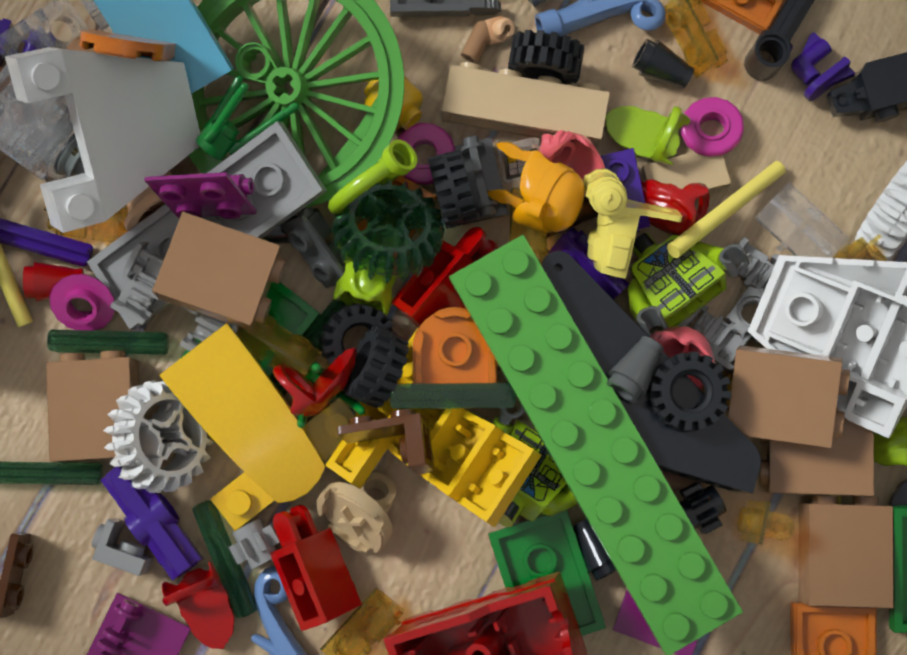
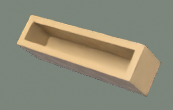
[442,62,610,149]

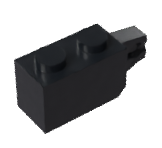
[827,52,907,123]

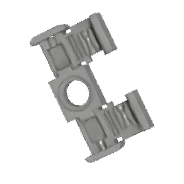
[678,237,779,374]
[110,241,241,351]

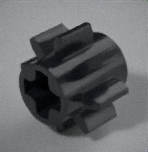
[679,482,727,535]

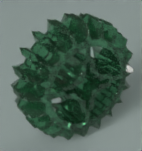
[332,178,445,283]

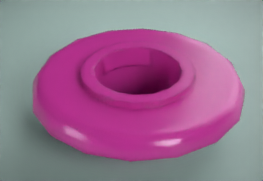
[680,97,744,157]
[397,123,456,185]
[49,274,115,332]

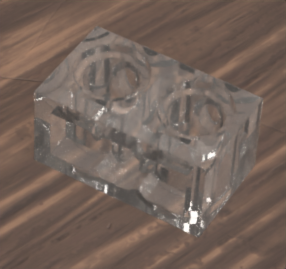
[0,0,89,61]

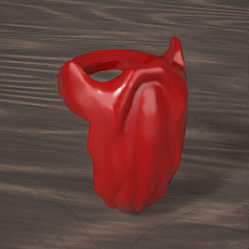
[641,179,710,236]
[273,347,357,417]
[161,562,235,649]

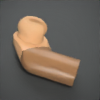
[461,16,515,64]

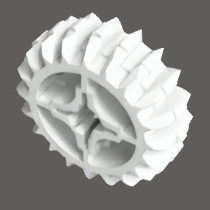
[855,161,907,261]
[103,380,215,493]

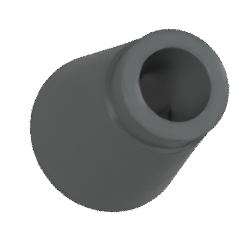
[607,336,664,403]

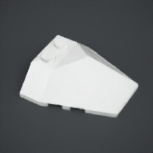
[748,255,907,438]

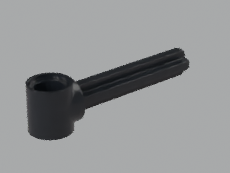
[744,0,815,81]

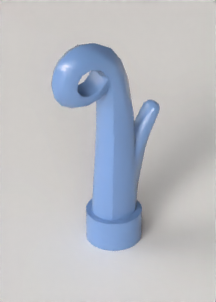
[535,0,666,36]
[251,566,308,655]

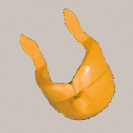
[487,142,585,233]

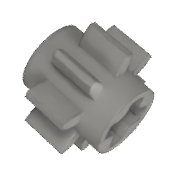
[228,518,280,570]

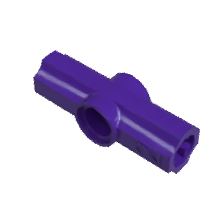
[100,466,204,581]

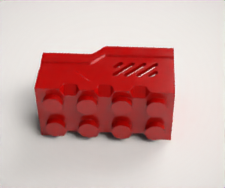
[383,571,587,655]

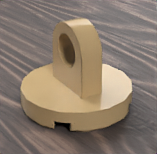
[316,472,396,553]

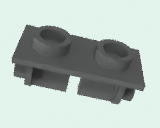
[455,136,509,224]
[280,207,351,288]

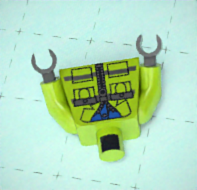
[628,233,751,337]
[492,393,578,527]

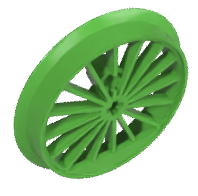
[188,0,404,208]

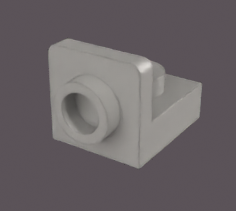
[92,518,154,576]

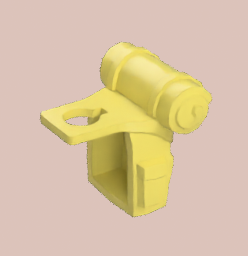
[583,169,682,279]

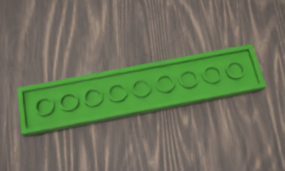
[449,235,743,655]

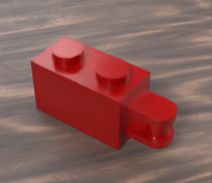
[391,227,498,328]
[270,504,362,631]

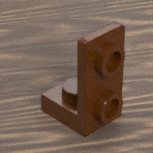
[337,409,435,475]
[0,532,34,619]

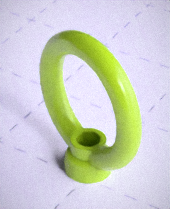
[328,140,417,215]

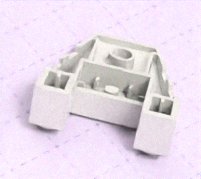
[5,47,200,233]

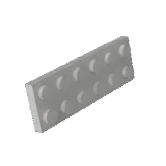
[87,121,327,329]

